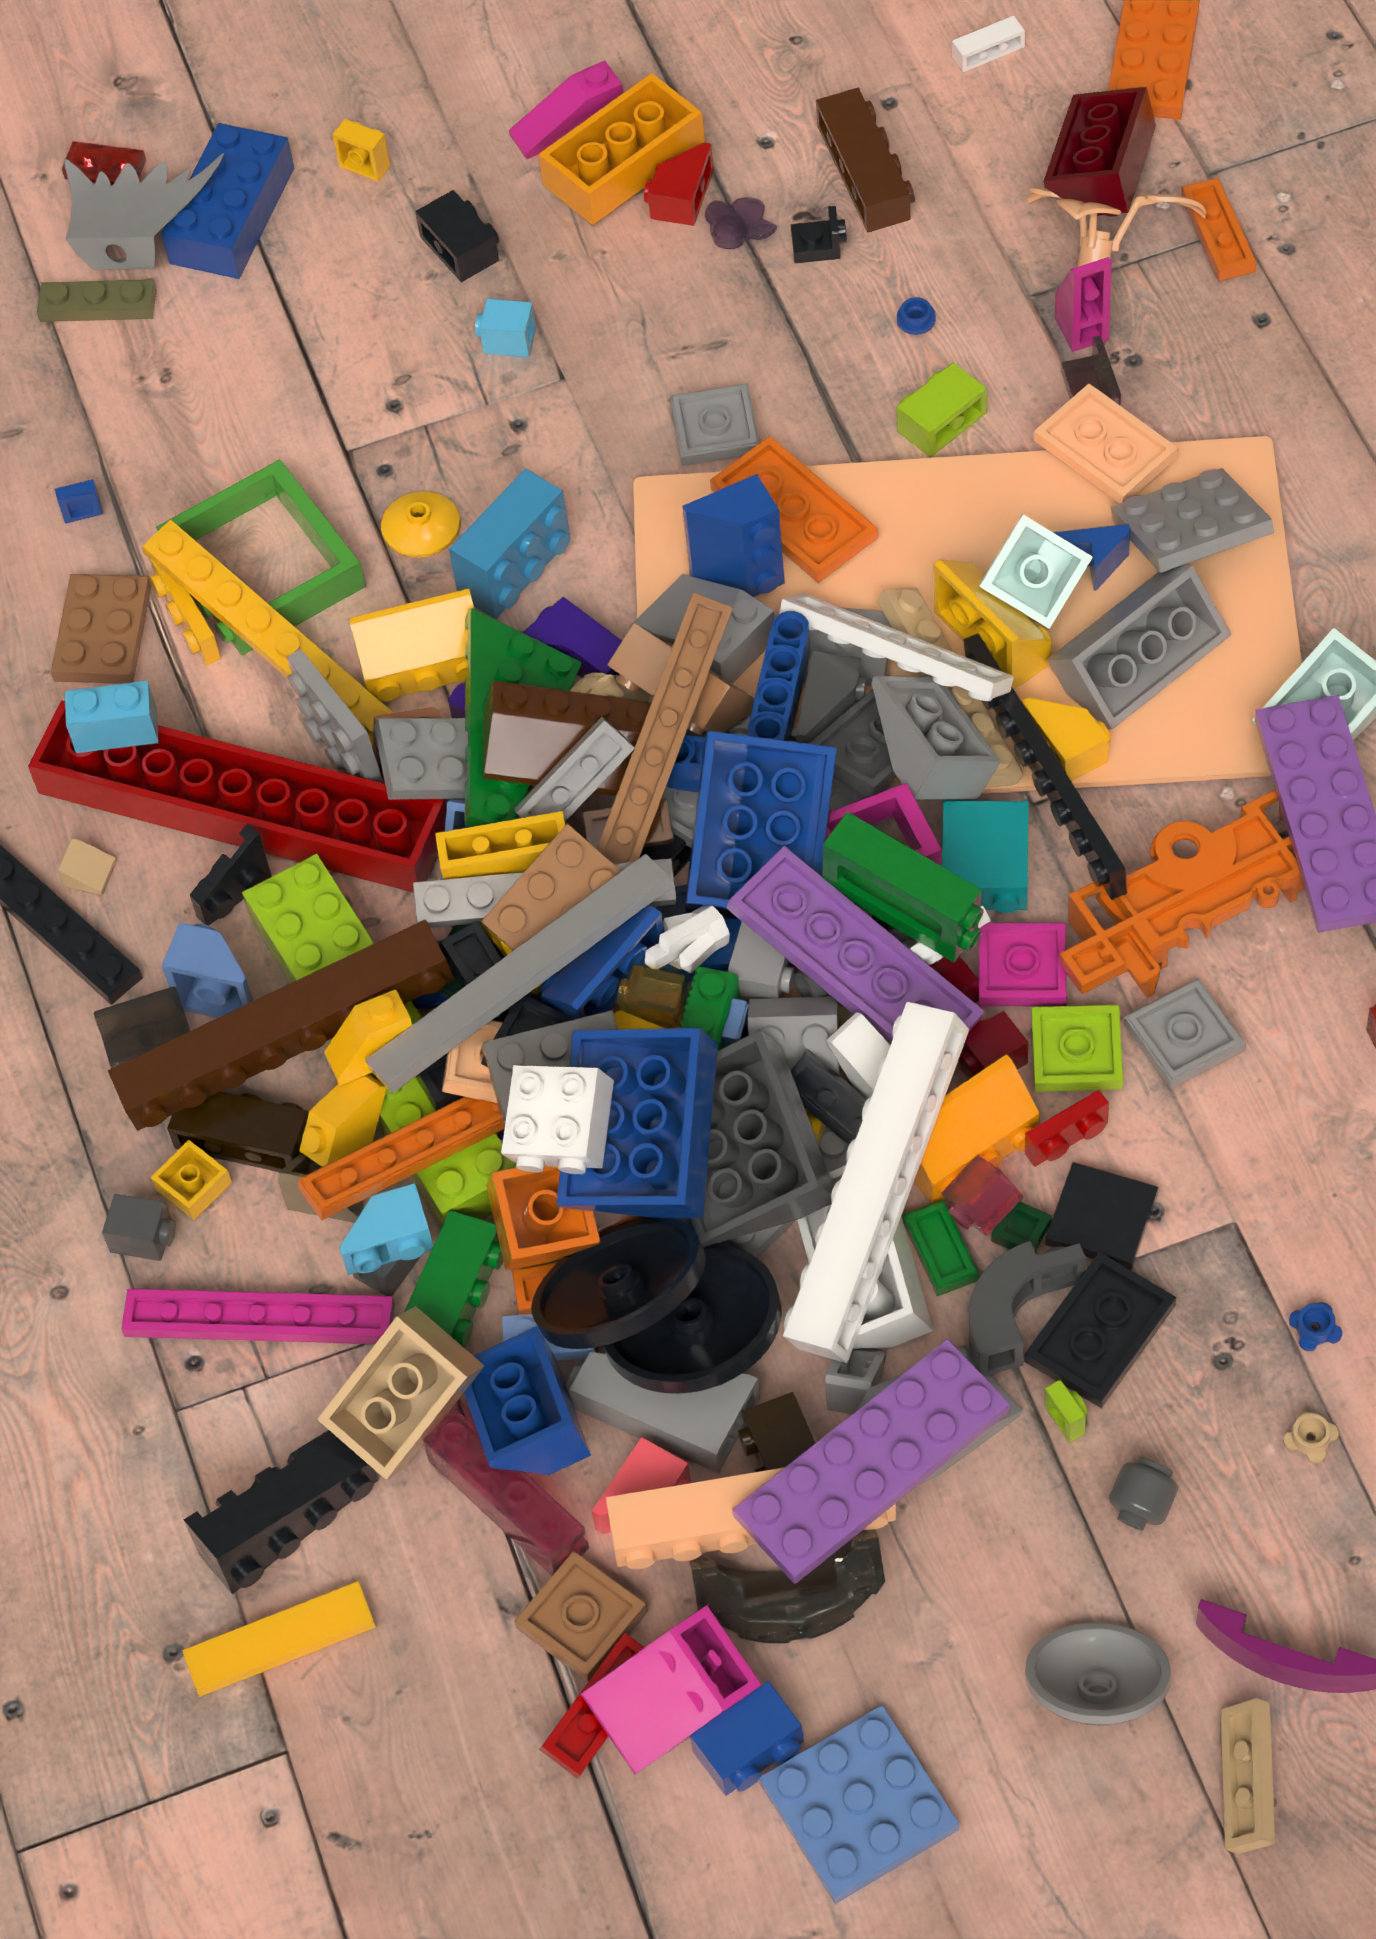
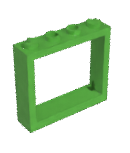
[156,459,366,656]

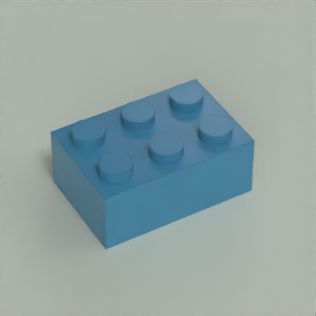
[449,469,570,620]

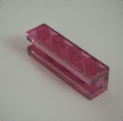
[423,1409,589,1576]

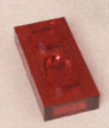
[62,141,146,185]

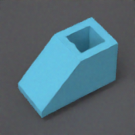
[339,1183,433,1275]

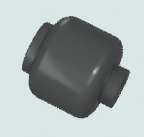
[1109,1457,1178,1531]

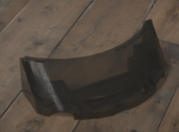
[689,1529,885,1644]

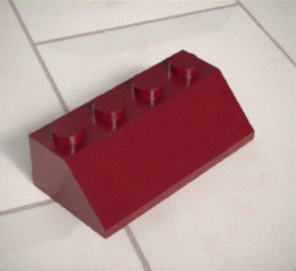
[1043,87,1156,217]

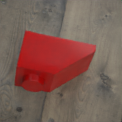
[644,143,714,226]

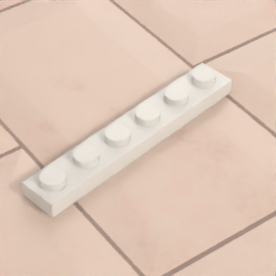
[779,593,1014,701]

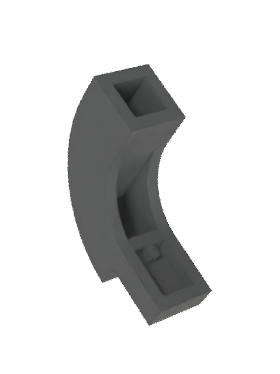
[969,1241,1086,1377]

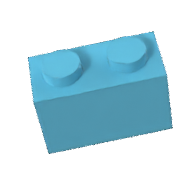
[65,680,159,753]

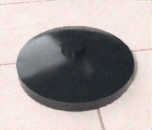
[531,1218,706,1349]
[603,1243,782,1394]

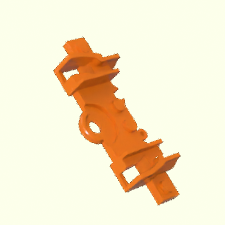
[1059,790,1305,998]

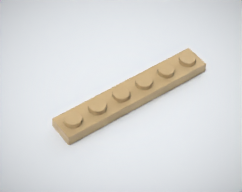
[877,588,1023,788]

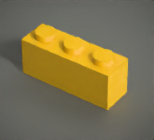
[435,811,565,880]

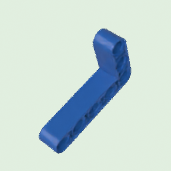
[666,611,810,792]

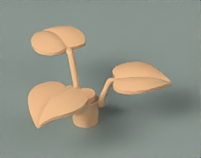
[1028,187,1206,267]

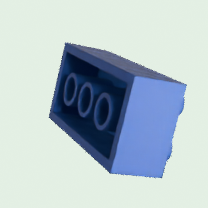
[162,123,294,279]

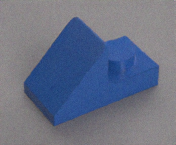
[1053,524,1130,591]

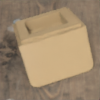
[58,838,116,895]

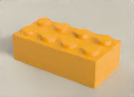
[538,73,705,225]

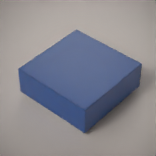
[55,479,103,523]

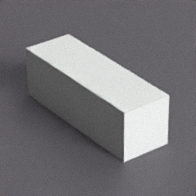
[952,16,1025,72]

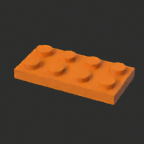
[1108,0,1200,120]
[710,436,878,583]

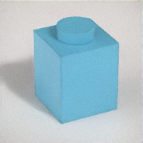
[475,298,536,358]

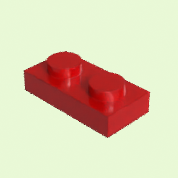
[1025,1090,1109,1167]

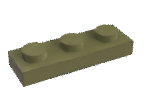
[37,280,156,322]

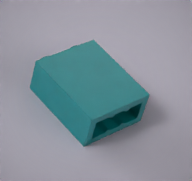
[942,801,1029,913]

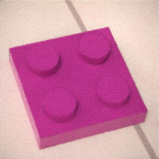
[979,923,1067,1006]

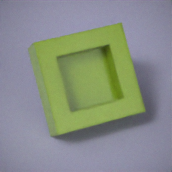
[1044,1380,1088,1443]

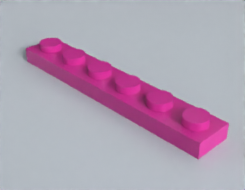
[121,1289,395,1344]

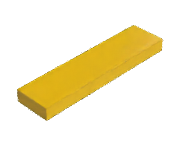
[182,1581,376,1697]

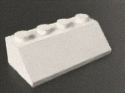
[797,1165,934,1349]

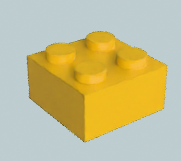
[332,119,391,182]
[150,1140,232,1220]

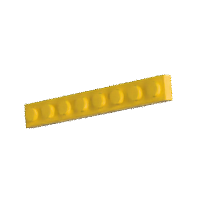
[142,520,393,748]

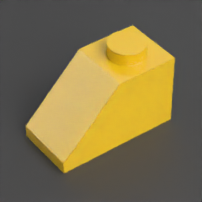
[1021,697,1111,781]
[324,989,412,1086]
[299,1074,387,1167]

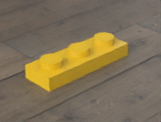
[149,559,221,666]

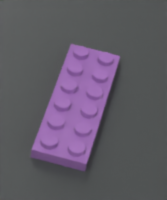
[1255,695,1376,933]
[726,846,985,1045]
[733,1339,1010,1584]

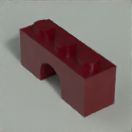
[929,956,1028,1078]

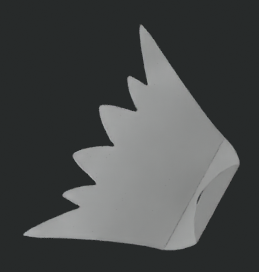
[63,153,224,270]

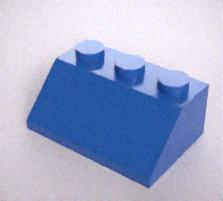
[682,474,785,597]
[541,905,665,1020]
[464,1326,591,1475]

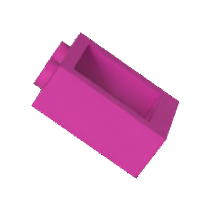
[825,783,942,866]

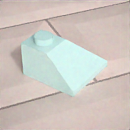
[978,514,1093,628]

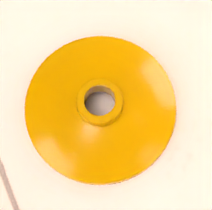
[381,491,461,558]

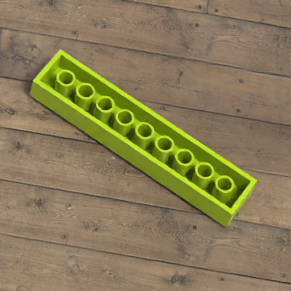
[242,854,515,1227]

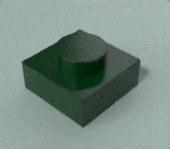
[991,1198,1052,1253]

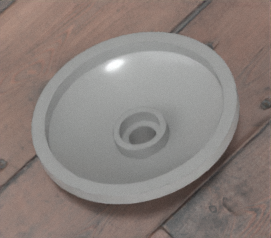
[1025,1623,1171,1726]

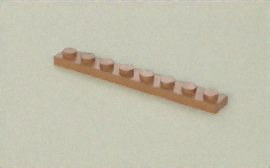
[597,592,733,864]

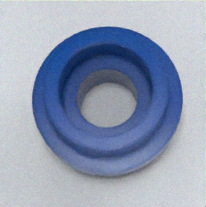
[897,297,936,335]

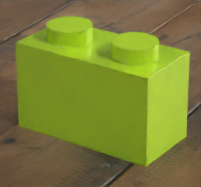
[896,362,987,458]

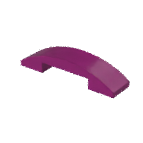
[1196,1599,1376,1693]

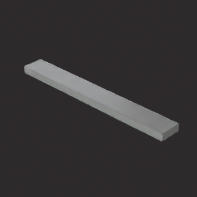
[365,854,674,1093]

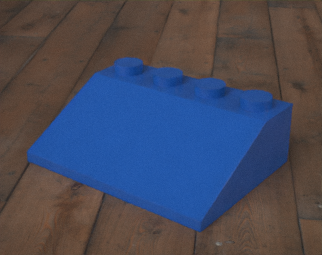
[684,731,837,911]
[557,1028,718,1218]

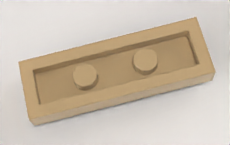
[1221,1698,1275,1854]

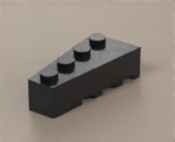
[183,1430,378,1595]

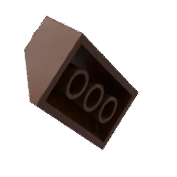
[482,681,651,796]

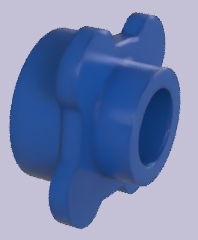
[1289,1302,1342,1351]

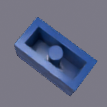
[690,1681,804,1796]

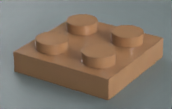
[514,1551,648,1681]

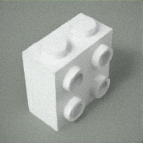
[501,1065,614,1174]

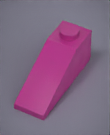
[509,60,623,160]
[1055,257,1112,352]

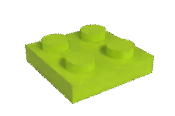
[1031,1005,1123,1092]

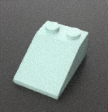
[1251,628,1376,740]

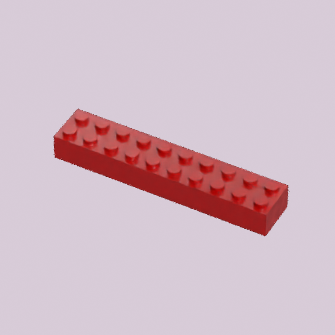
[28,700,447,892]

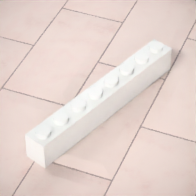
[783,1002,969,1363]

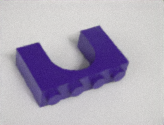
[448,597,622,718]

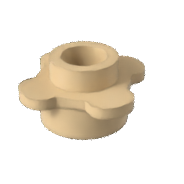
[1283,1411,1339,1463]

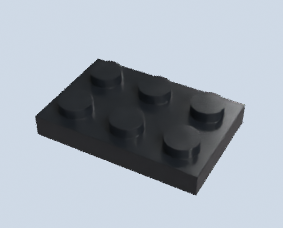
[1024,1252,1176,1409]

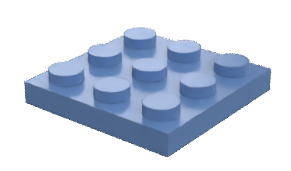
[759,1705,959,1904]

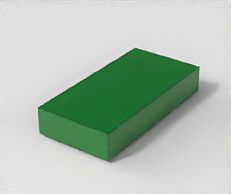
[903,1200,979,1296]

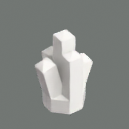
[645,905,730,973]

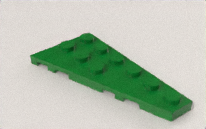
[465,608,582,827]

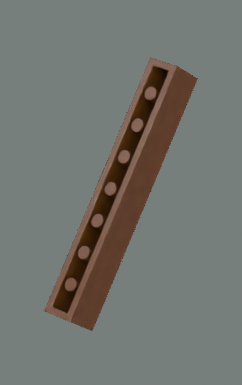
[107,919,454,1131]

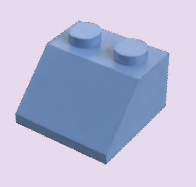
[162,922,253,1018]

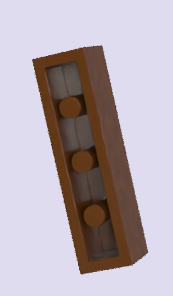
[816,87,915,233]

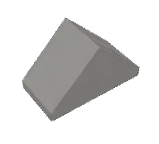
[825,1348,887,1414]

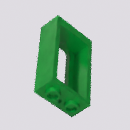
[822,812,984,963]

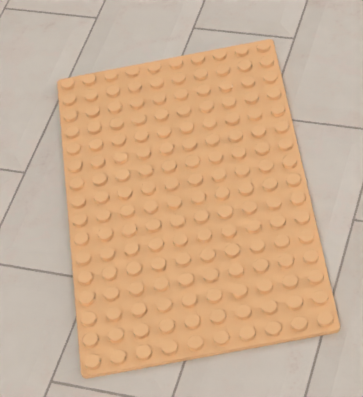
[633,436,1302,794]

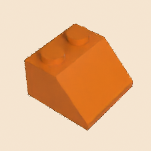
[486,1166,600,1271]

